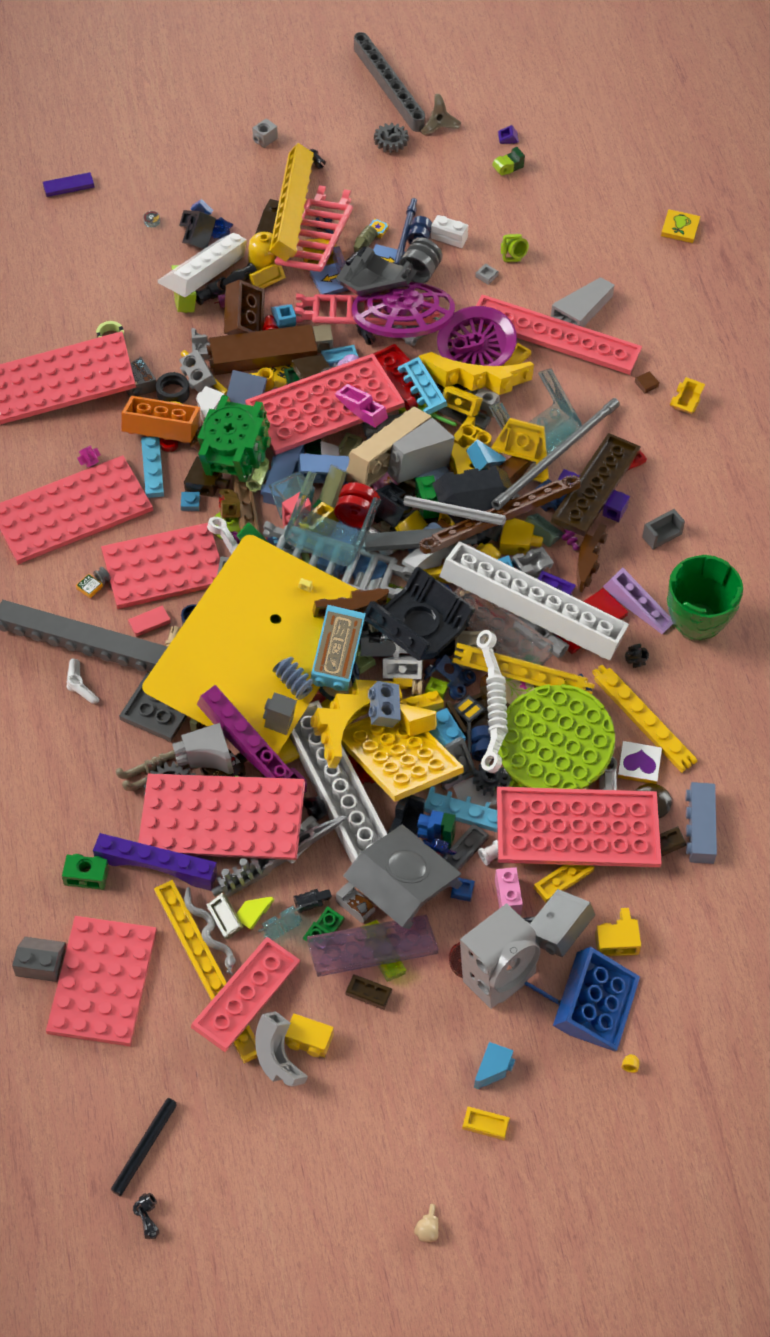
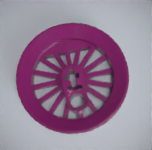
[437,306,517,366]

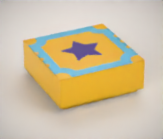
[370,218,389,239]

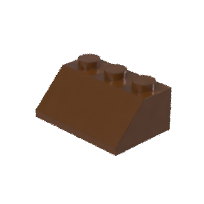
[224,279,265,335]

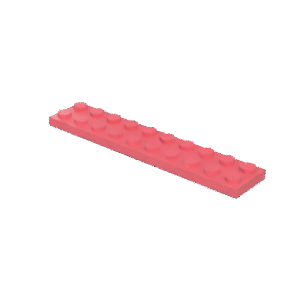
[476,294,642,375]

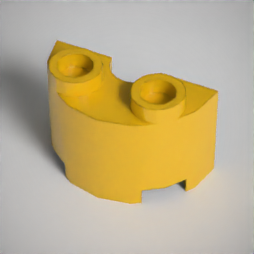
[670,377,705,415]

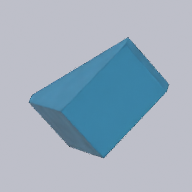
[466,439,506,471]

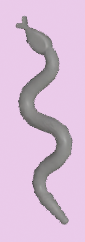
[184,887,236,975]

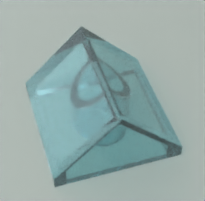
[269,472,315,519]

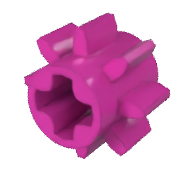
[77,445,101,468]

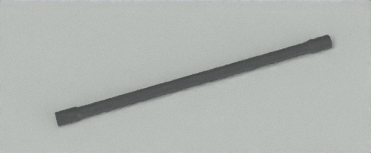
[491,398,620,510]

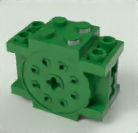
[198,395,271,482]

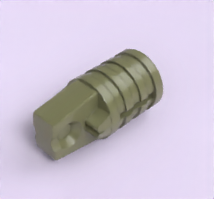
[354,225,378,252]

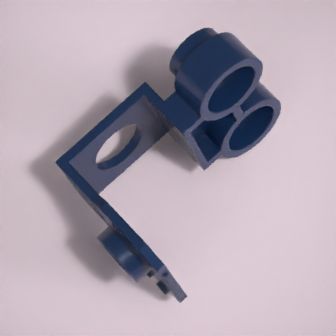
[424,654,476,700]

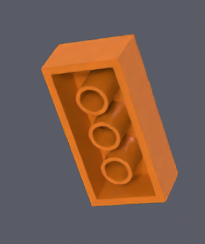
[121,396,200,443]

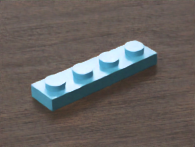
[141,437,164,498]

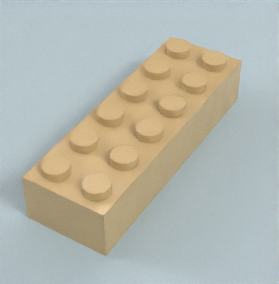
[346,407,431,486]

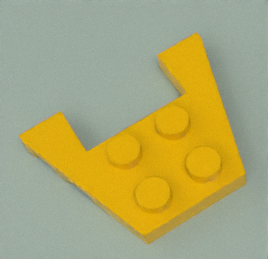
[491,418,549,483]

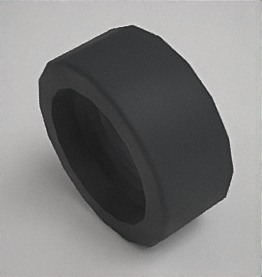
[156,372,190,404]

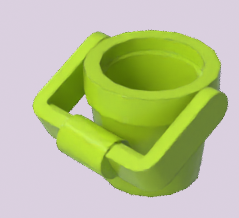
[501,234,529,262]

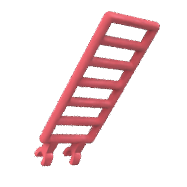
[275,185,353,272]

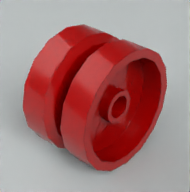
[334,482,380,528]

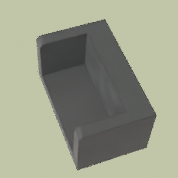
[642,509,685,550]

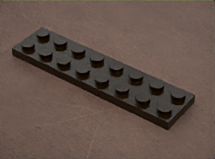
[551,433,641,537]

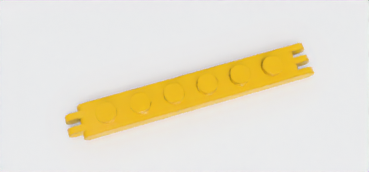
[452,643,595,694]
[592,665,698,773]

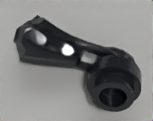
[133,1193,160,1239]

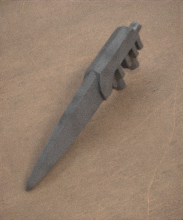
[211,816,346,897]

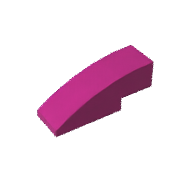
[335,384,388,428]

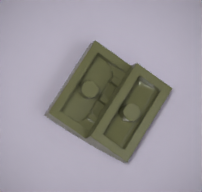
[319,464,347,508]

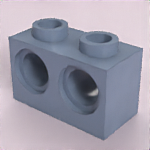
[368,681,401,728]

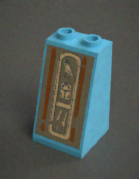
[310,605,366,691]

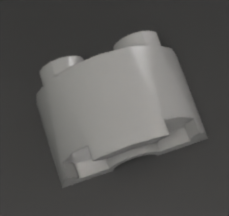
[511,547,554,579]

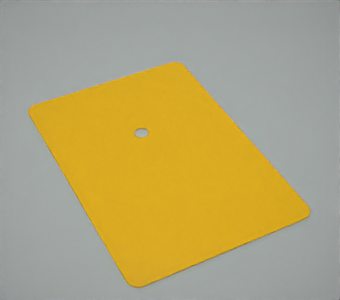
[142,535,358,755]

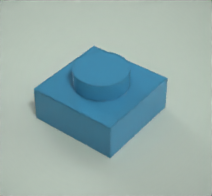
[181,492,200,511]

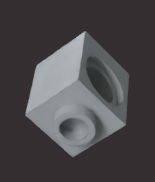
[252,118,278,148]

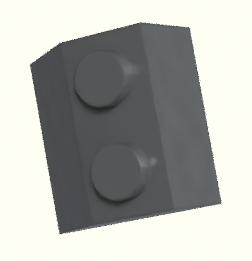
[12,937,66,982]

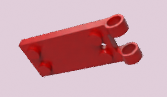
[373,344,420,411]

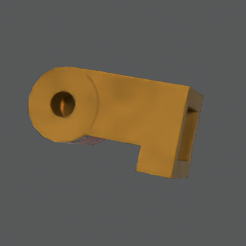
[219,489,240,519]

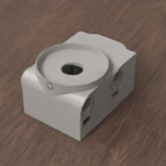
[460,903,540,1009]

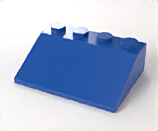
[553,947,640,1051]

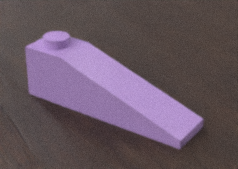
[603,568,673,634]

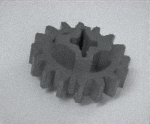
[374,123,409,153]

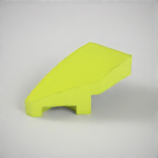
[237,897,275,930]

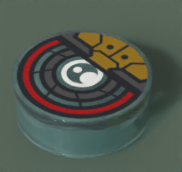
[143,211,160,227]

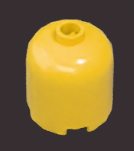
[248,232,277,271]

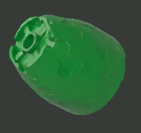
[667,555,744,641]

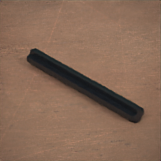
[111,1098,177,1196]

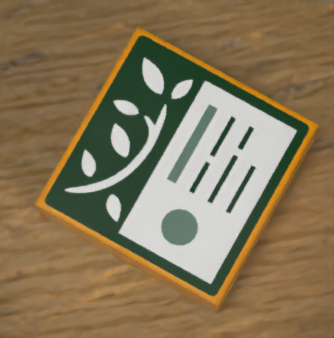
[76,574,103,598]

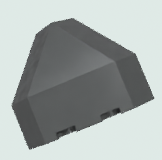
[336,247,417,296]

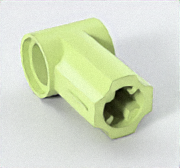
[246,458,269,492]

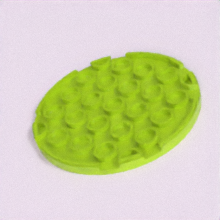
[498,684,615,789]

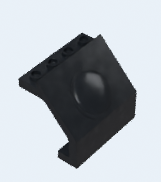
[364,567,476,661]

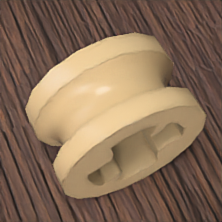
[412,680,422,696]

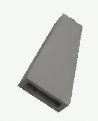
[551,277,615,327]

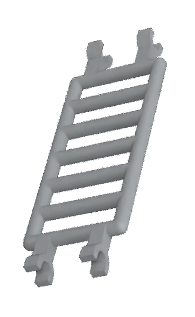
[263,521,413,599]

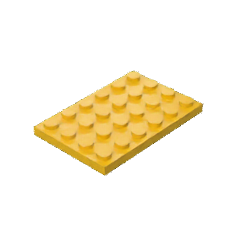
[341,712,464,802]

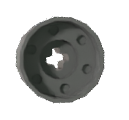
[399,238,443,283]

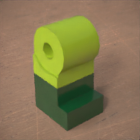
[492,147,525,176]

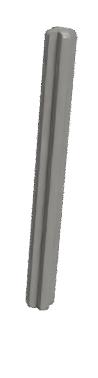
[403,496,506,525]

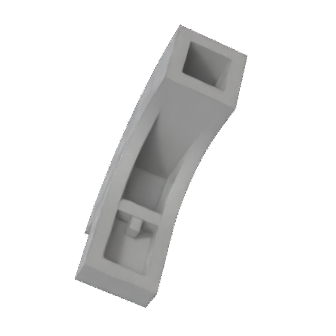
[255,1011,308,1087]

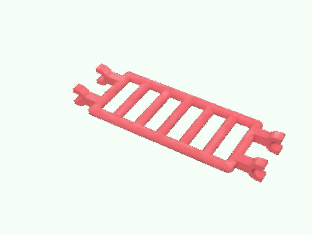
[295,294,440,326]

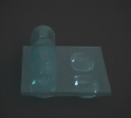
[258,905,302,941]

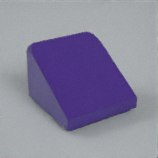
[498,125,519,144]

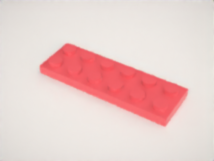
[191,937,300,1052]

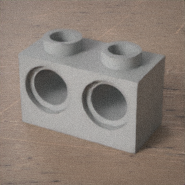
[179,349,217,393]

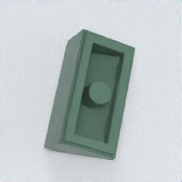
[525,513,564,547]

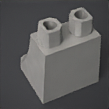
[172,723,234,774]

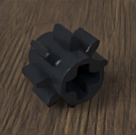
[625,644,649,668]

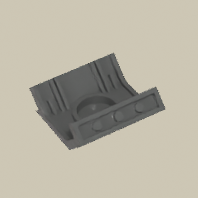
[343,824,462,929]

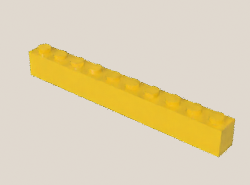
[269,143,314,262]

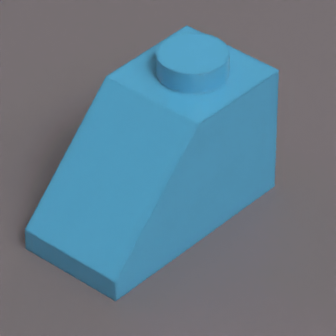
[474,1042,516,1089]

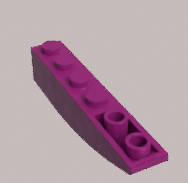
[197,685,294,779]

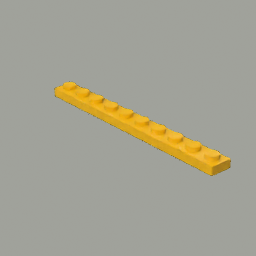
[154,880,257,1064]

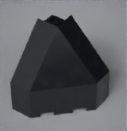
[432,466,513,546]

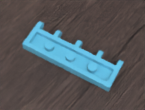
[398,357,448,414]
[425,786,497,832]

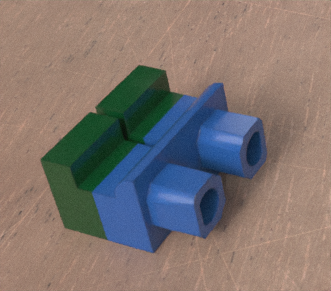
[417,810,456,850]

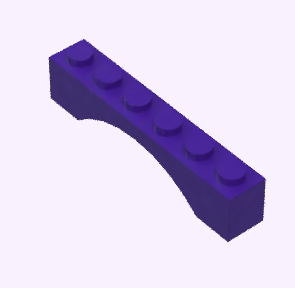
[93,833,217,891]

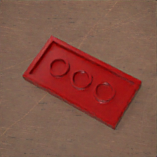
[553,588,628,654]

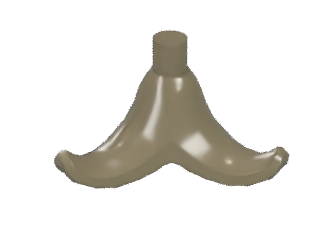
[421,94,461,135]

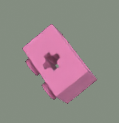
[495,867,523,915]

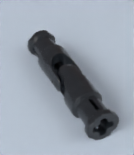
[195,263,257,305]

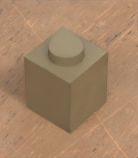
[313,324,333,353]

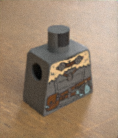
[126,357,156,397]

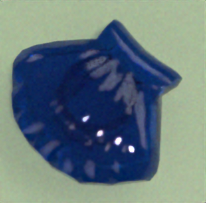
[211,217,233,239]
[423,838,457,855]

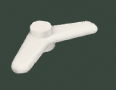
[66,658,99,704]

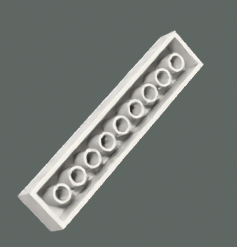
[439,541,629,660]
[289,700,387,864]

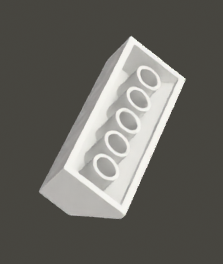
[158,233,247,297]

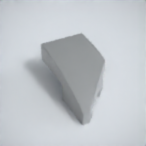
[191,328,210,359]

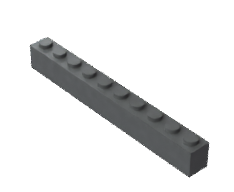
[0,599,168,672]

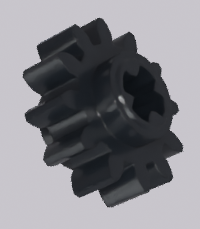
[473,763,508,797]

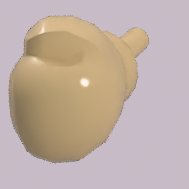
[414,1204,439,1242]

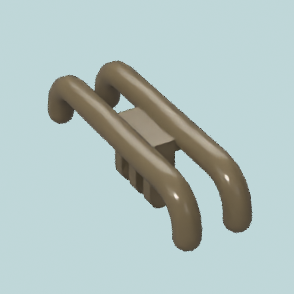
[116,740,190,791]

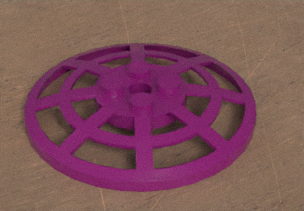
[352,282,455,338]

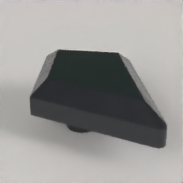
[303,796,328,822]

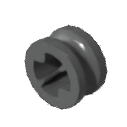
[93,567,111,585]

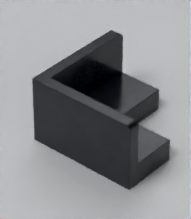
[179,210,216,249]
[375,482,412,528]
[387,795,425,836]

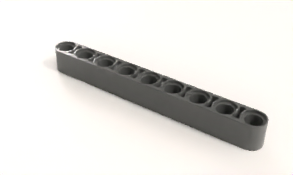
[354,32,425,132]

